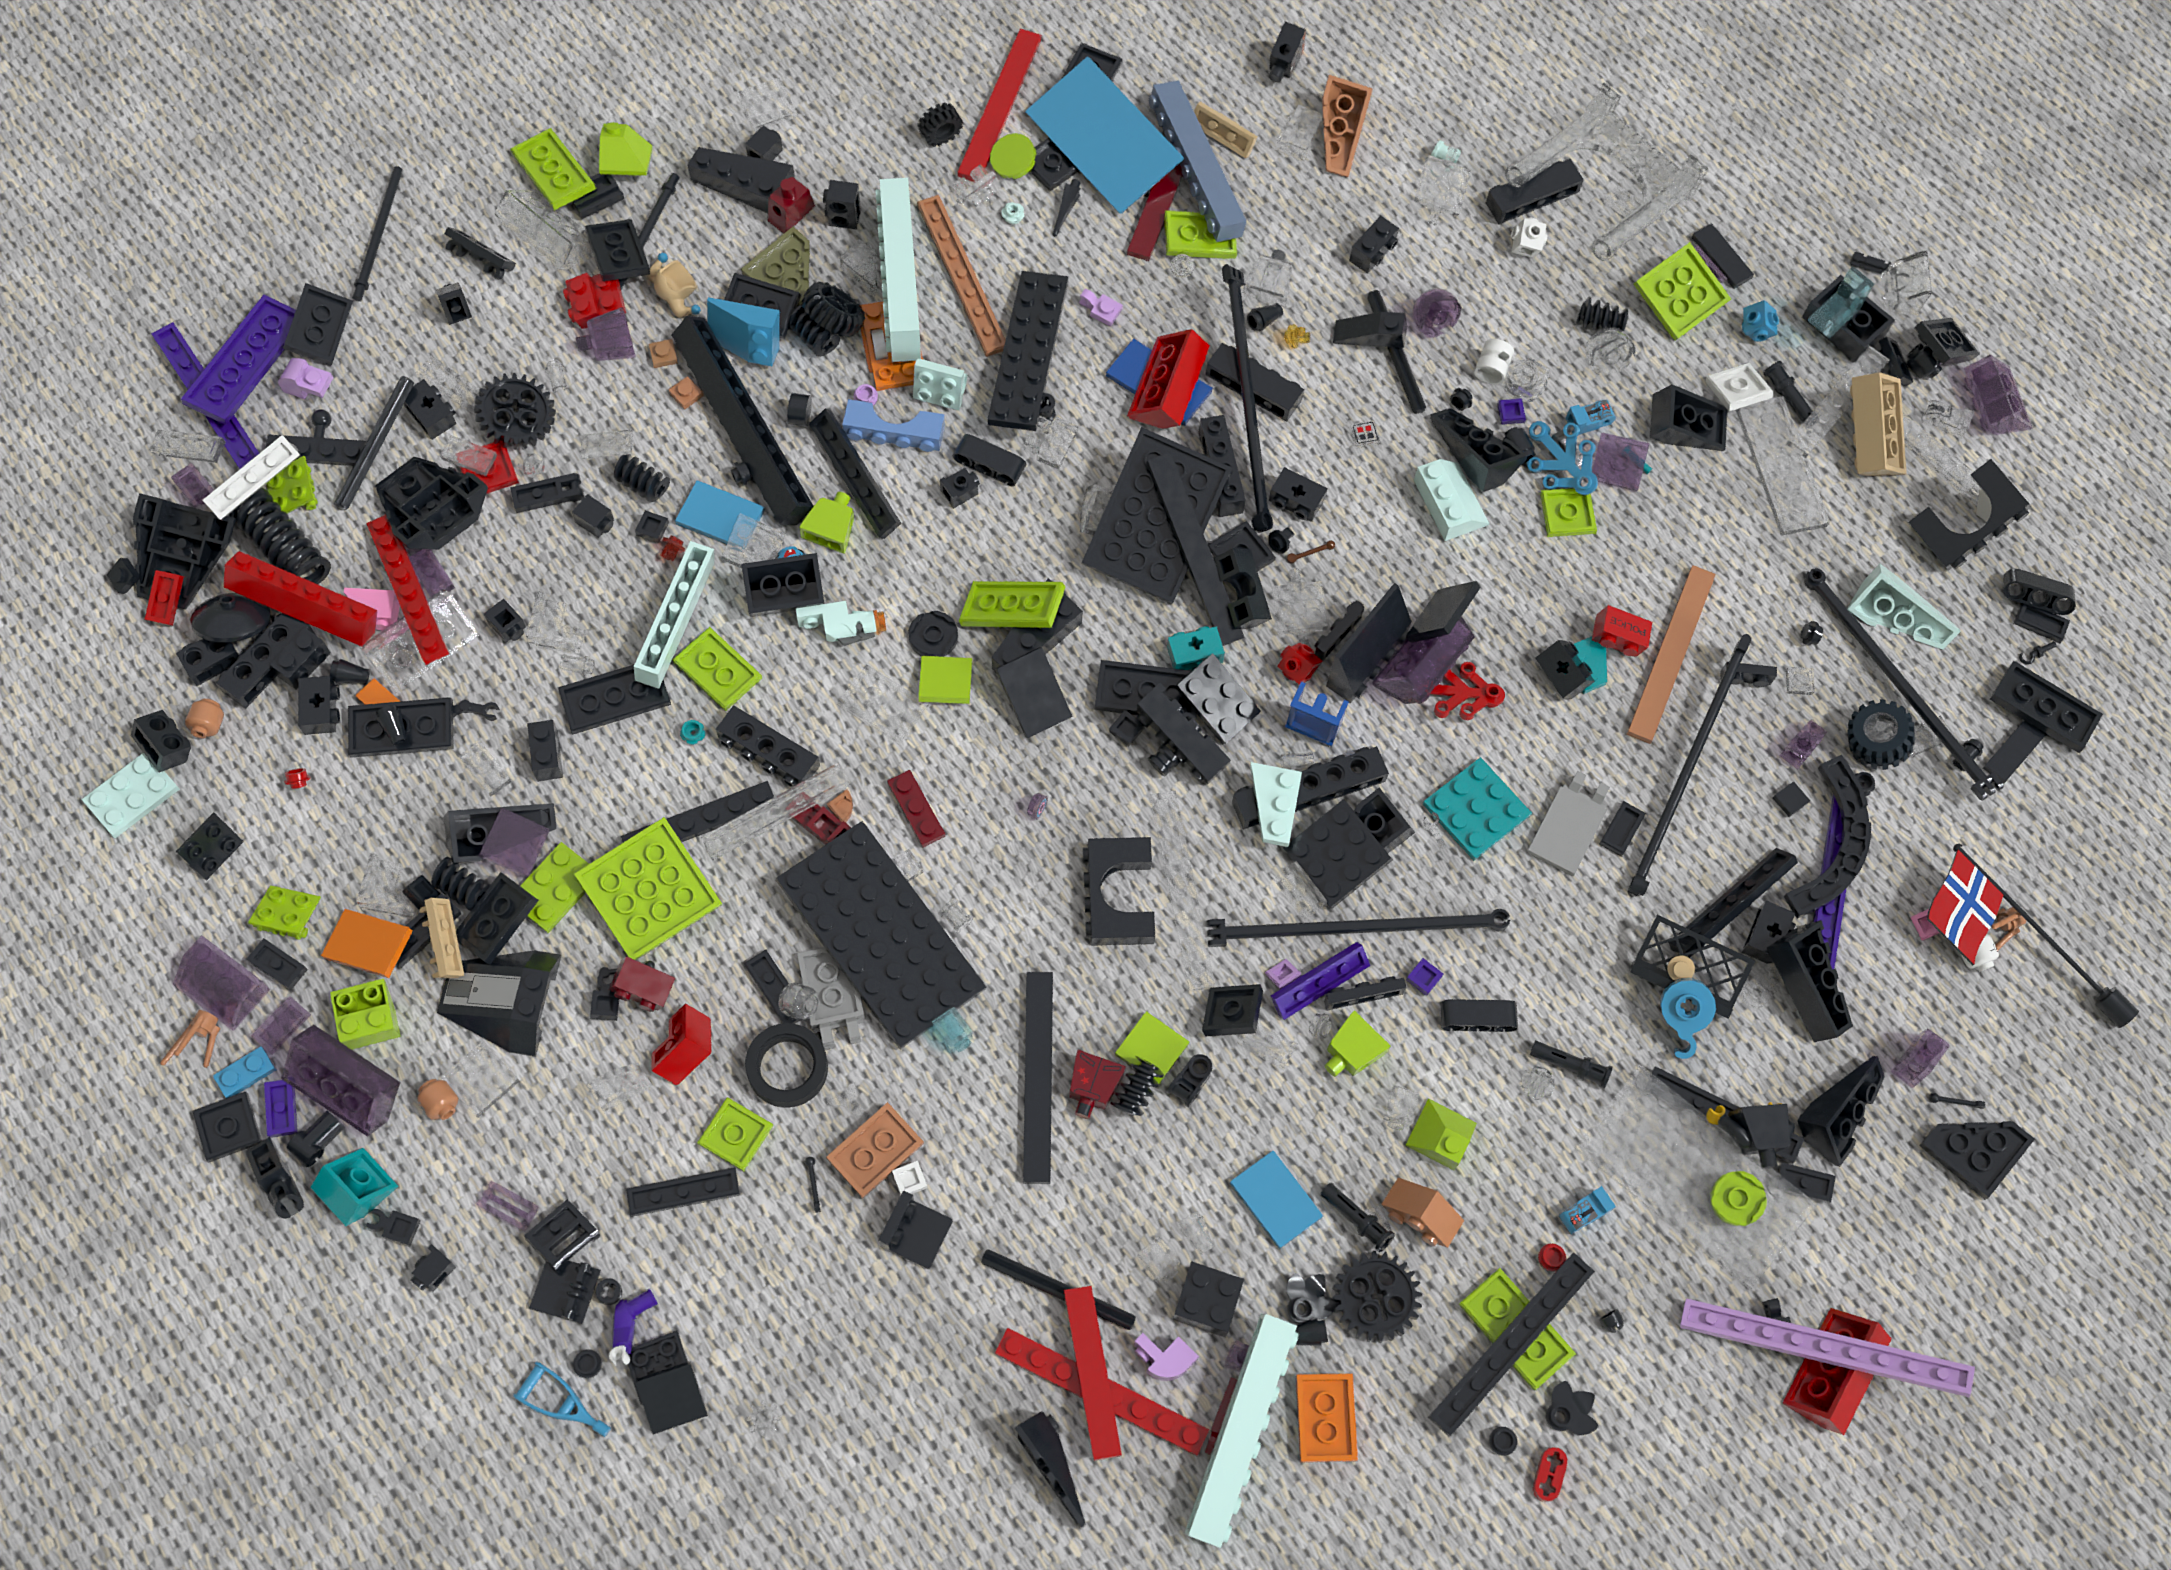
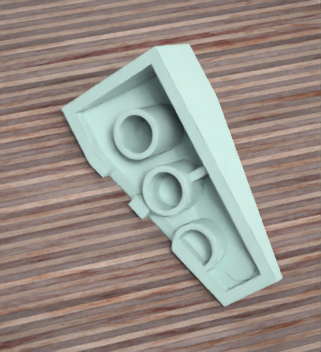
[1847,563,1961,650]

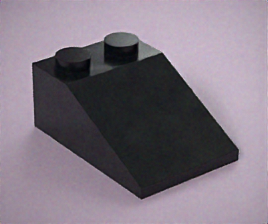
[1650,384,1728,451]

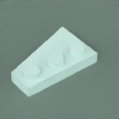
[1250,762,1302,847]

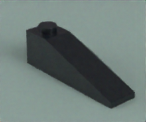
[1430,408,1528,492]
[1354,787,1416,853]
[444,803,557,864]
[1797,1056,1885,1167]

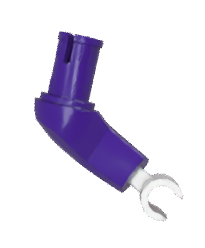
[609,1288,658,1366]

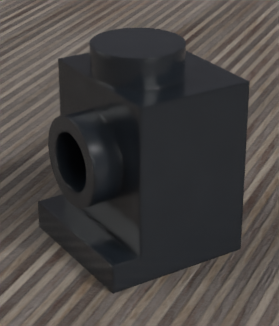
[940,468,980,509]
[484,598,526,642]
[410,1244,457,1292]

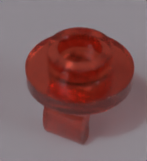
[660,535,686,561]

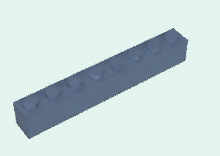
[1149,80,1247,242]

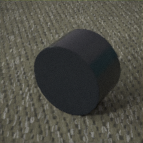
[787,393,812,427]

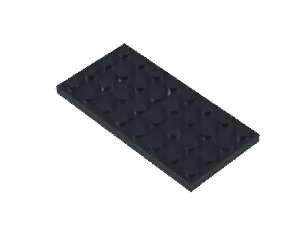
[776,821,987,1050]

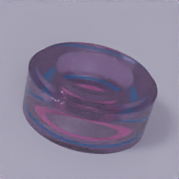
[1027,793,1048,820]

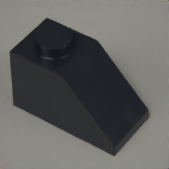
[436,282,472,325]

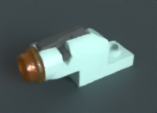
[796,601,887,646]

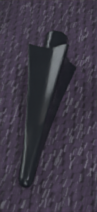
[1052,179,1081,237]

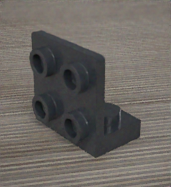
[878,1190,953,1269]

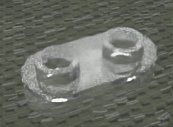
[1741,963,1784,1009]

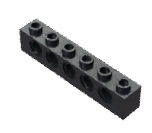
[1232,746,1389,830]

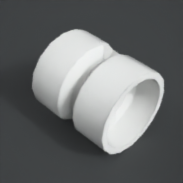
[1474,339,1514,385]

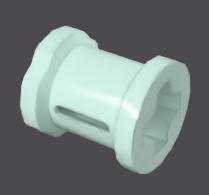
[1430,140,1461,169]

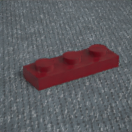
[887,770,946,848]

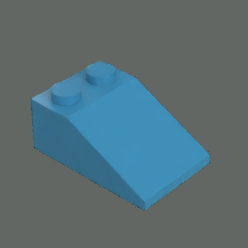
[707,297,779,366]

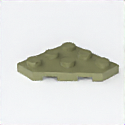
[741,226,810,307]

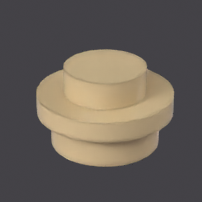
[1667,955,1695,981]

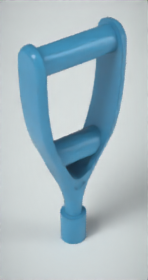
[513,1361,611,1437]

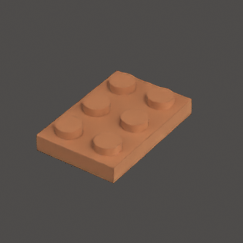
[826,1102,924,1199]

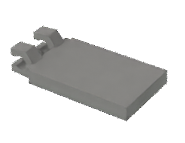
[1527,771,1610,876]
[797,947,865,1050]

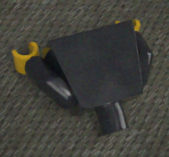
[1706,1102,1795,1169]

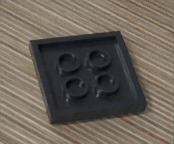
[1283,799,1393,909]

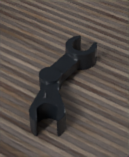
[453,700,500,721]

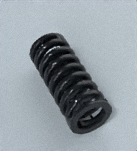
[229,487,331,584]

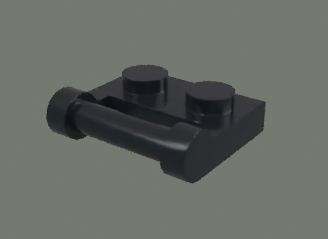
[524,1199,601,1273]

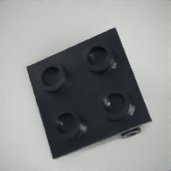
[175,812,244,881]
[529,1260,601,1324]

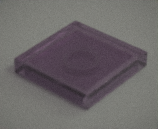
[1592,432,1650,492]
[478,808,550,878]

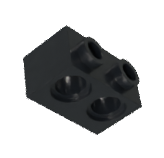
[823,180,861,230]
[176,639,239,686]
[131,709,191,773]

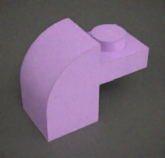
[278,358,333,399]
[1134,1333,1199,1381]

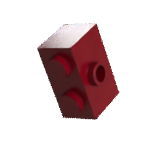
[608,956,675,1012]

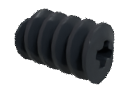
[1575,297,1629,339]
[788,305,840,357]
[614,452,670,502]
[431,857,491,911]
[1110,1056,1164,1116]

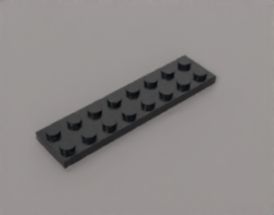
[987,271,1069,431]

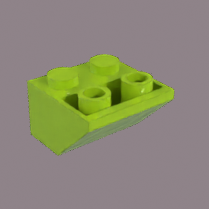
[330,978,401,1051]

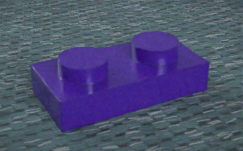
[264,1078,298,1138]

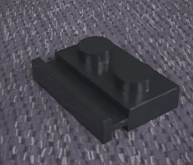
[572,173,625,219]

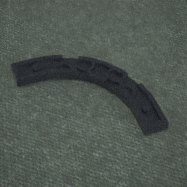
[1784,755,1871,919]

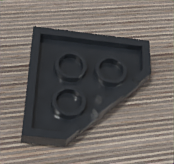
[1919,1121,2035,1200]

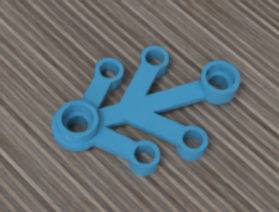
[1527,421,1598,495]

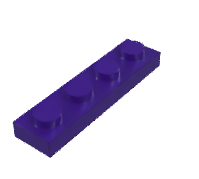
[1270,942,1371,1020]

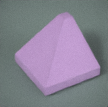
[1265,959,1302,989]

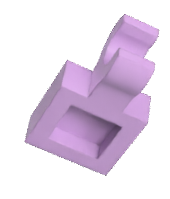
[1079,289,1123,327]

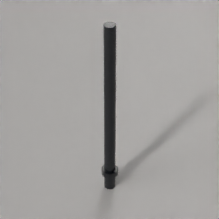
[352,166,403,302]
[618,173,680,290]

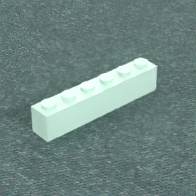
[634,541,714,689]

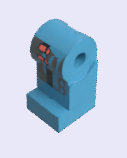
[1565,400,1616,435]
[1558,1186,1616,1235]

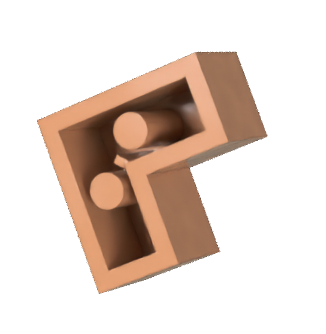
[1381,1178,1464,1248]

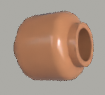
[185,698,224,739]
[417,1079,459,1120]

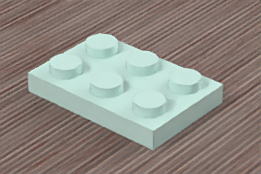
[81,753,180,838]

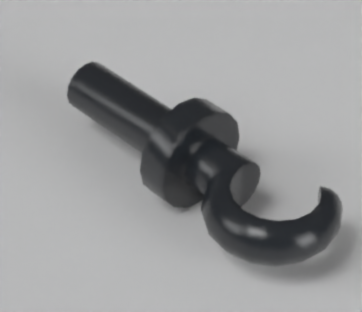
[2019,641,2057,665]

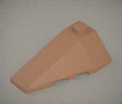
[1322,75,1373,178]

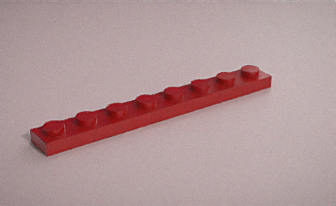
[366,514,450,665]
[995,1327,1210,1456]

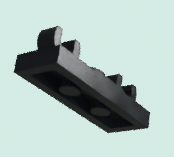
[444,227,516,280]

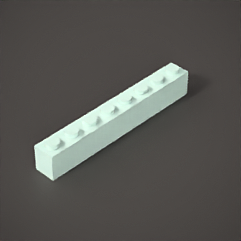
[1184,1313,1298,1548]

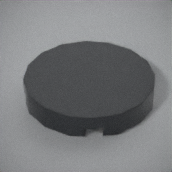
[908,611,958,657]

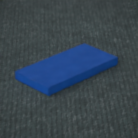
[1106,339,1213,426]

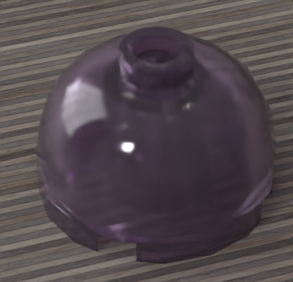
[1412,288,1462,338]

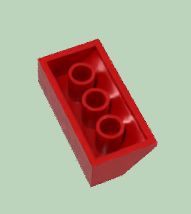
[1127,329,1210,429]
[1783,1308,1892,1435]

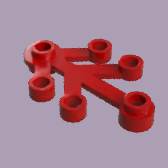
[1405,659,1505,721]

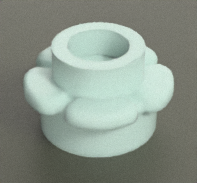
[1001,202,1024,224]

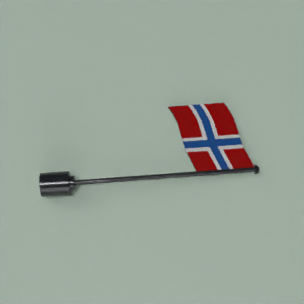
[1927,843,2139,1028]

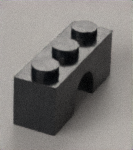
[1214,548,1272,628]

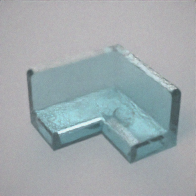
[1808,267,1875,338]

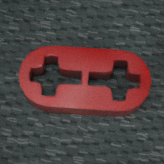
[1533,1447,1568,1502]

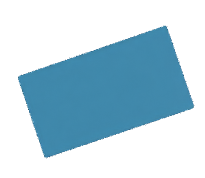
[1026,57,1183,214]

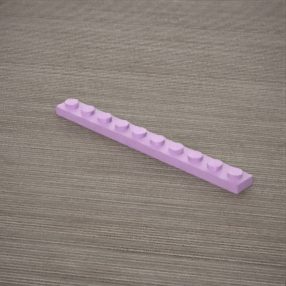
[1680,1298,1975,1398]

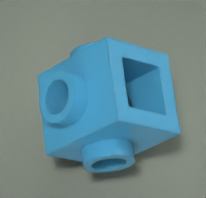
[1742,300,1779,342]

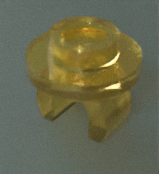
[1284,324,1310,349]

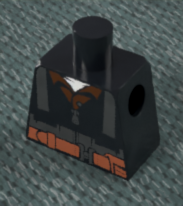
[1268,21,1306,83]

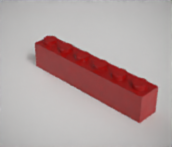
[224,551,377,647]

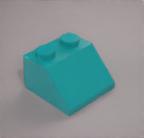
[310,1148,398,1226]

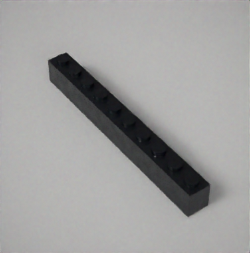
[671,316,814,525]

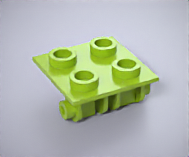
[266,456,318,514]
[248,885,321,940]

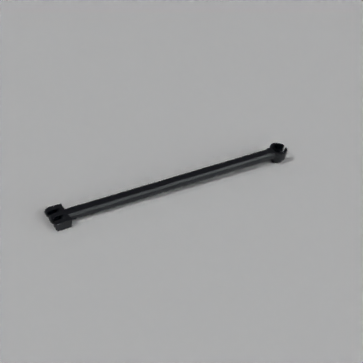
[1222,264,1273,532]
[1804,568,2004,801]
[1627,634,1752,896]
[1206,909,1511,947]

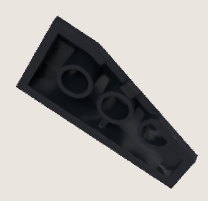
[1014,1411,1086,1530]

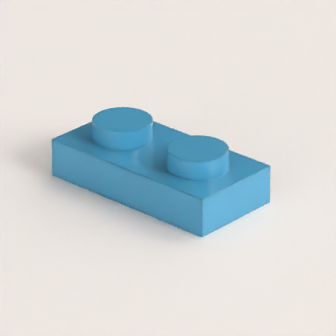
[213,1046,276,1098]

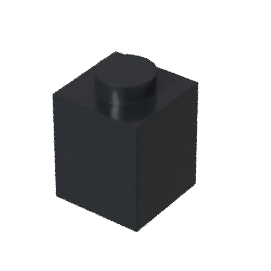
[745,125,783,161]
[572,494,614,538]

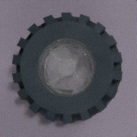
[1847,699,1915,770]

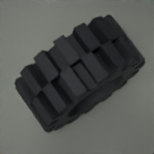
[918,102,963,147]

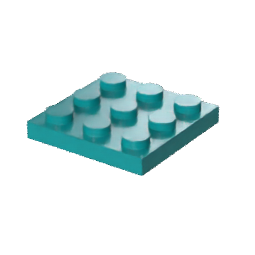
[1423,757,1532,861]

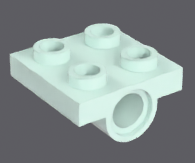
[913,358,967,410]

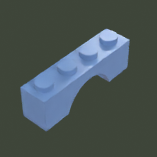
[842,399,945,452]

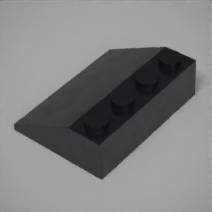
[1326,583,1412,703]

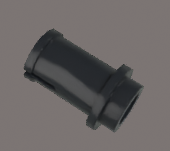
[1953,739,1983,771]

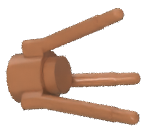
[1992,907,2026,950]
[160,1010,221,1068]

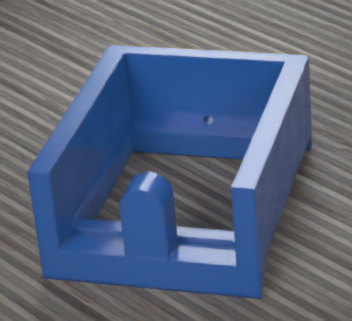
[1285,682,1349,747]

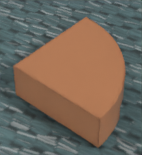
[827,789,853,822]

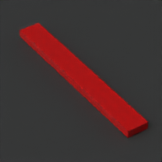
[958,28,1042,184]

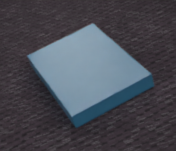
[675,480,765,551]
[1230,1150,1323,1249]

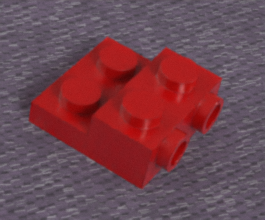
[563,273,626,329]

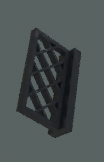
[1629,914,1756,1019]

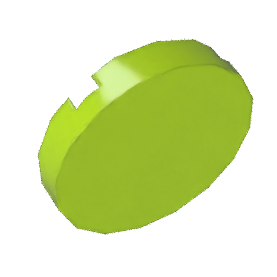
[990,133,1036,179]
[1710,1171,1767,1226]

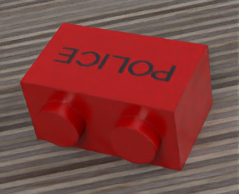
[1592,605,1653,657]

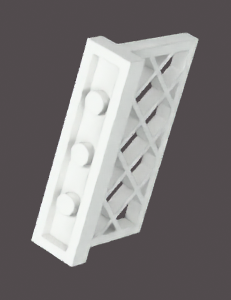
[203,435,300,520]

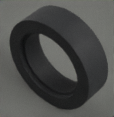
[745,1023,828,1108]

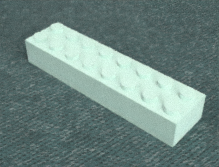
[876,178,921,362]

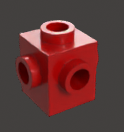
[1277,643,1323,685]

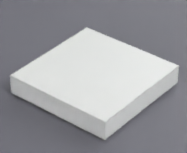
[1706,363,1773,411]

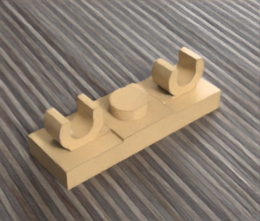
[1194,102,1258,158]
[420,898,464,978]

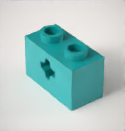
[1167,626,1225,670]

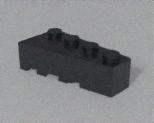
[687,147,795,214]
[992,578,1083,674]
[1767,920,1853,1043]

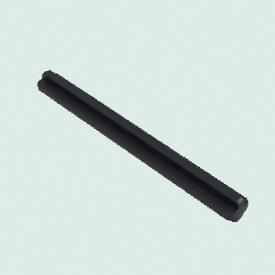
[1367,290,1426,414]
[335,376,414,510]
[981,1249,1136,1330]

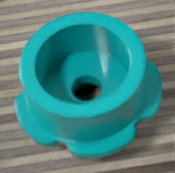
[680,720,706,745]

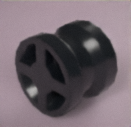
[1147,744,1180,777]

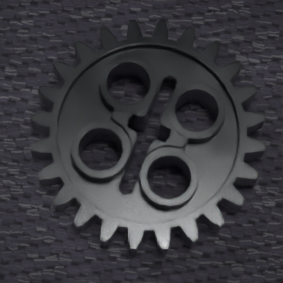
[474,373,556,450]
[1331,1251,1423,1343]

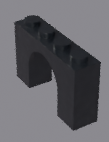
[1908,459,2031,570]
[1083,837,1155,946]

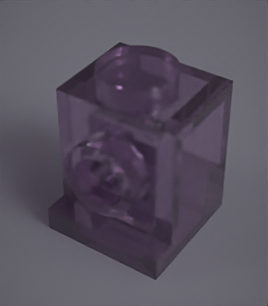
[171,463,214,508]

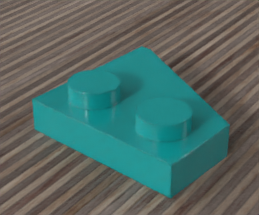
[1567,636,1607,694]

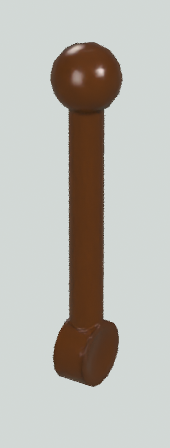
[1287,540,1335,564]

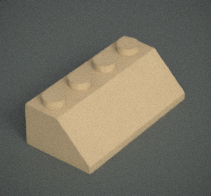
[1850,372,1906,476]

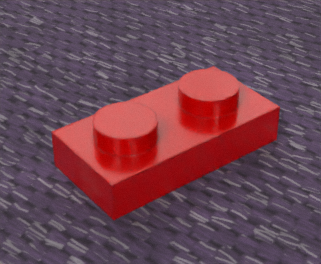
[144,570,184,626]

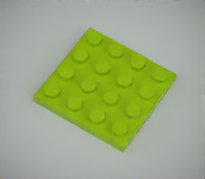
[574,817,722,960]

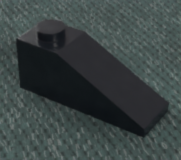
[1333,312,1407,348]

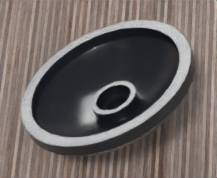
[190,593,271,642]

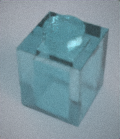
[932,1007,973,1053]

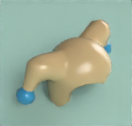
[647,252,701,318]

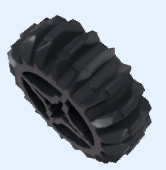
[802,281,865,338]

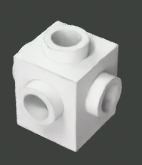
[1511,218,1547,258]

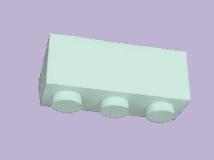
[1414,459,1489,541]

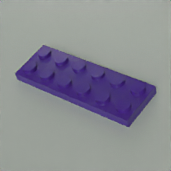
[181,294,296,425]

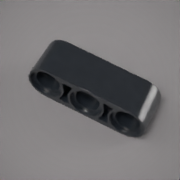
[952,434,1027,486]
[2003,568,2076,615]
[1440,999,1518,1032]

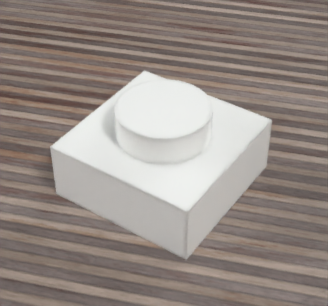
[892,1161,928,1194]

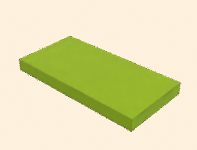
[510,128,596,211]
[959,581,1066,628]
[1459,1268,1576,1391]

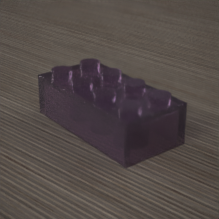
[281,1024,400,1137]

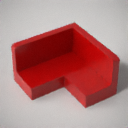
[651,1003,712,1085]

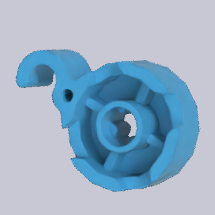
[1660,978,1716,1059]

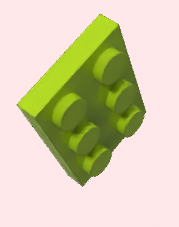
[520,842,589,933]

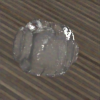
[779,982,819,1021]

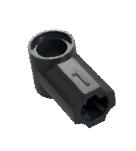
[286,1110,345,1167]

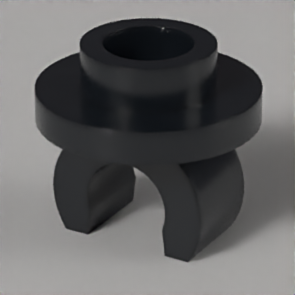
[1268,527,1295,554]

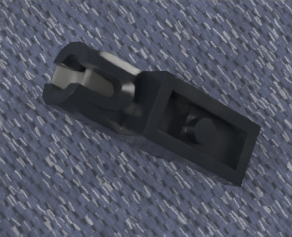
[245,1137,304,1219]

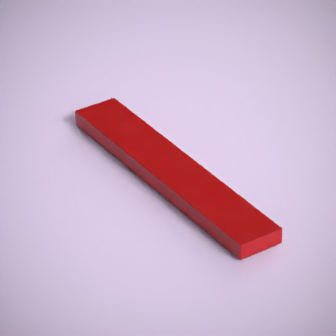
[1064,1285,1122,1461]

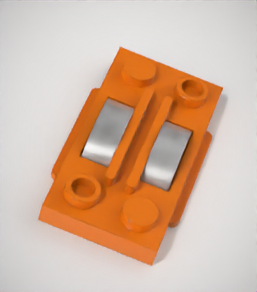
[861,301,923,391]

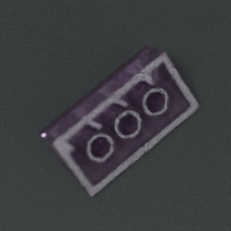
[1372,616,1475,704]

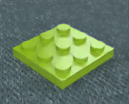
[1633,242,1731,341]

